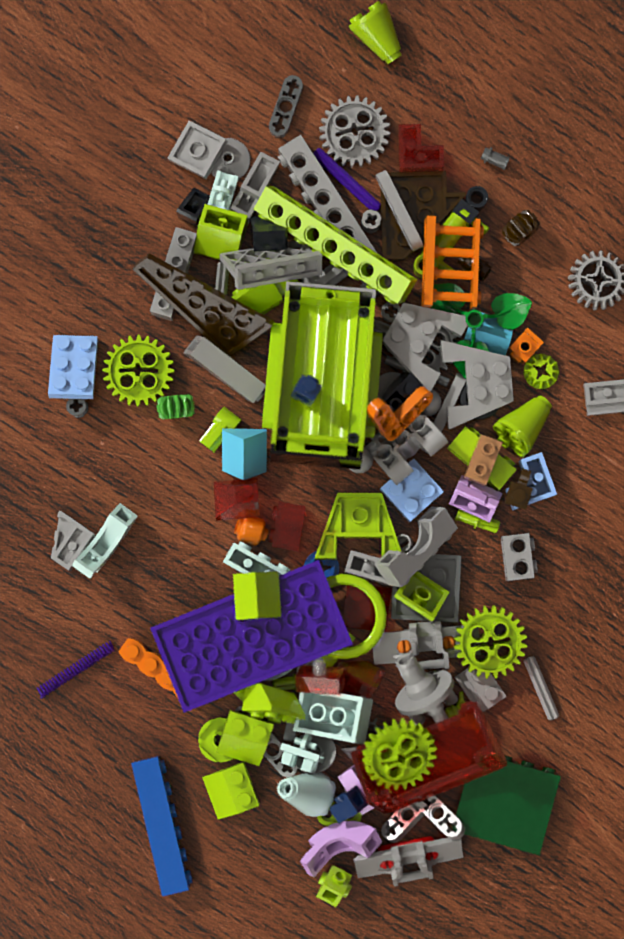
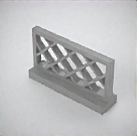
[220,241,322,290]

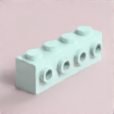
[223,541,291,576]

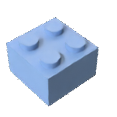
[380,459,444,522]

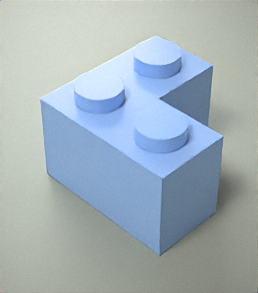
[505,452,557,511]

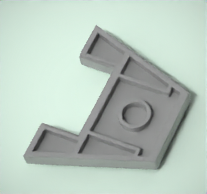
[382,303,467,392]
[440,340,514,429]

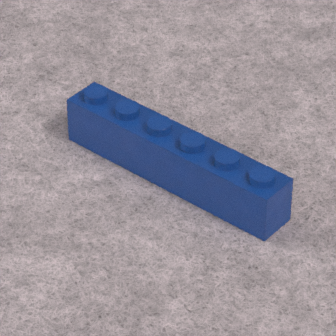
[131,756,193,897]

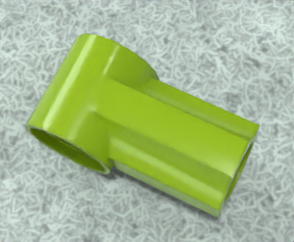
[199,406,242,453]

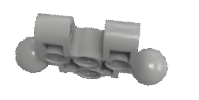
[345,390,448,486]

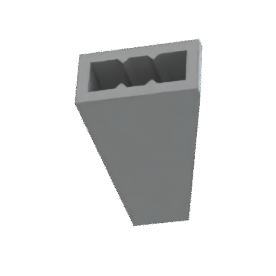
[183,335,266,403]

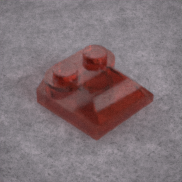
[343,585,392,632]

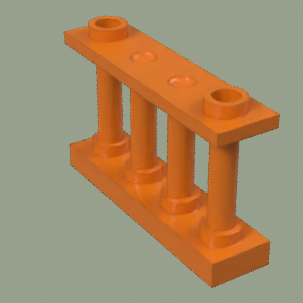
[421,216,484,310]

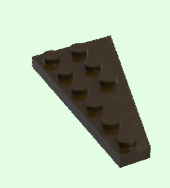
[132,253,274,357]

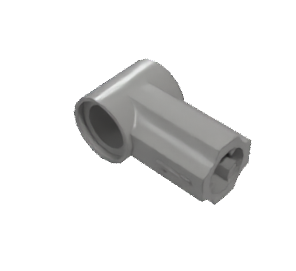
[303,264,348,286]

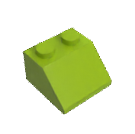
[216,710,274,766]
[202,761,260,819]

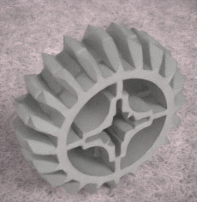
[568,250,624,310]

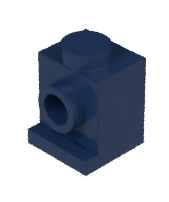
[291,374,322,407]
[329,785,368,823]

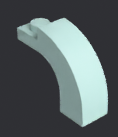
[72,503,138,578]

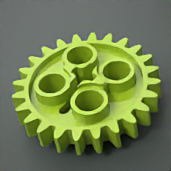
[102,335,175,407]
[454,605,527,679]
[362,718,437,790]

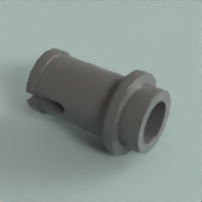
[480,147,510,170]

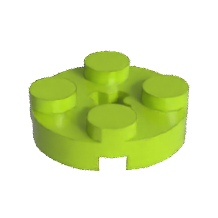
[198,717,233,762]

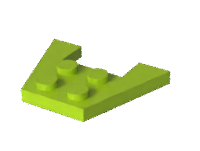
[314,493,401,560]

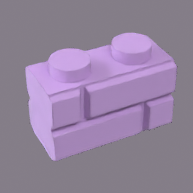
[449,475,502,522]

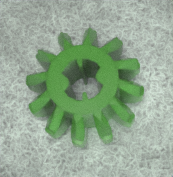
[157,394,195,419]

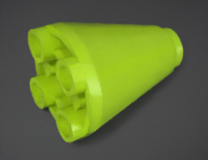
[348,1,402,64]
[493,396,552,457]

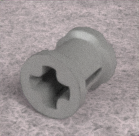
[361,210,381,233]

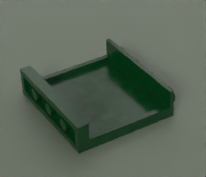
[451,748,561,856]

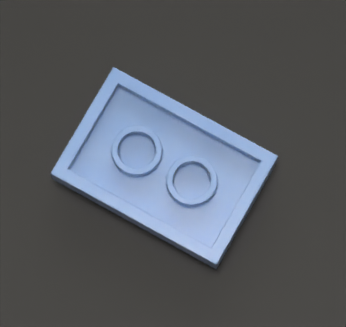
[48,335,98,399]

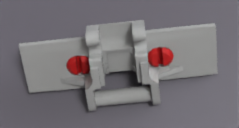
[354,836,463,886]

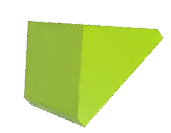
[233,571,281,620]
[393,571,449,621]

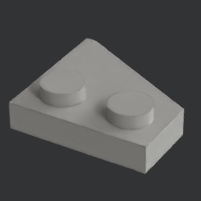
[51,511,96,571]

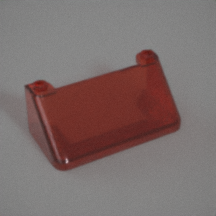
[350,701,507,814]

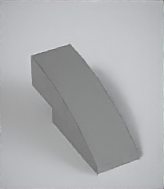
[230,152,280,225]

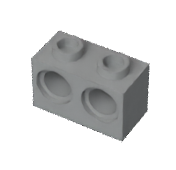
[500,533,537,581]

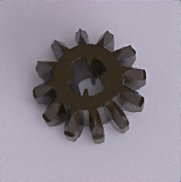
[502,210,540,246]

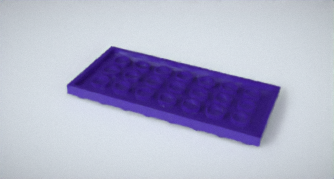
[150,560,352,712]

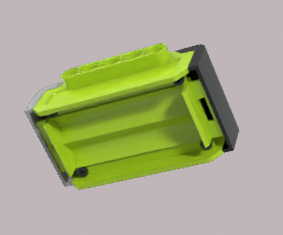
[262,281,383,470]

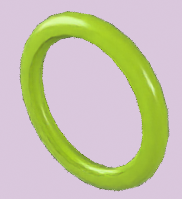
[326,574,387,659]

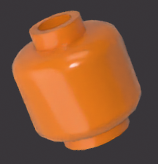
[234,514,269,546]

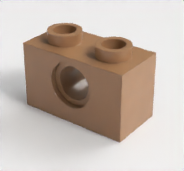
[464,434,503,486]

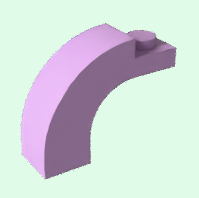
[300,821,382,877]

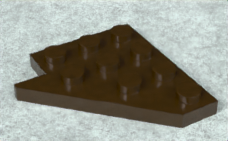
[380,171,466,261]

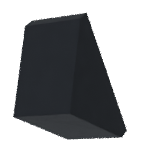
[176,187,210,227]
[250,215,288,252]

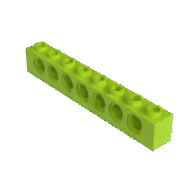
[254,186,418,304]

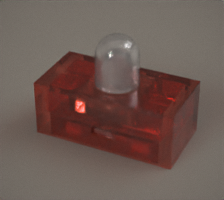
[295,658,346,695]

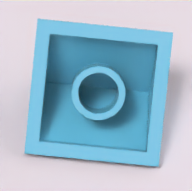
[464,312,513,356]
[222,428,267,480]

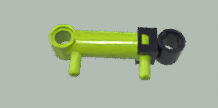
[413,186,489,279]

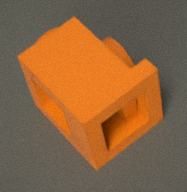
[508,327,544,364]

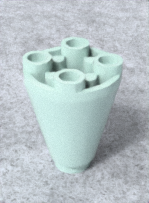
[278,772,336,817]

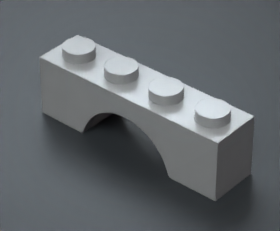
[375,506,458,587]

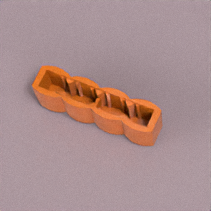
[118,638,178,698]

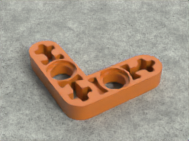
[367,386,433,441]

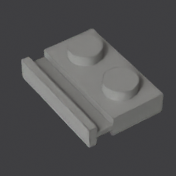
[583,379,624,416]
[454,659,507,715]

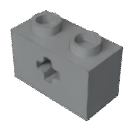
[344,550,388,586]

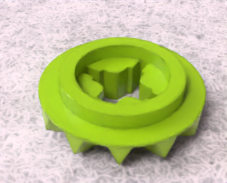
[523,354,559,389]

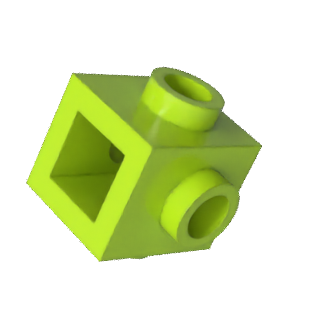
[316,865,352,907]

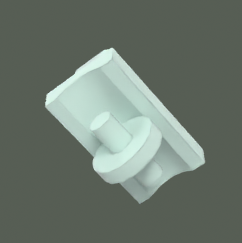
[208,170,239,210]
[280,734,325,774]

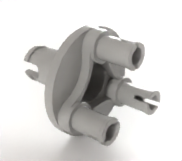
[395,653,458,730]

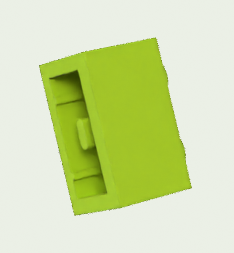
[193,204,248,260]
[231,283,283,315]
[242,684,306,723]

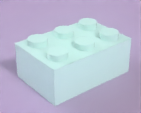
[293,687,373,744]

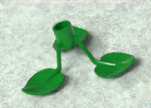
[431,283,532,379]

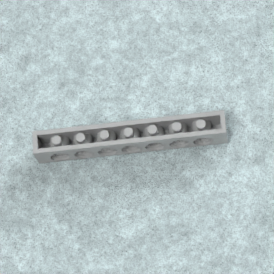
[277,135,392,298]

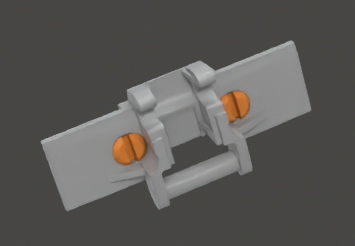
[373,621,481,670]

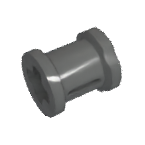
[66,399,89,418]

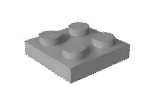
[168,121,228,179]

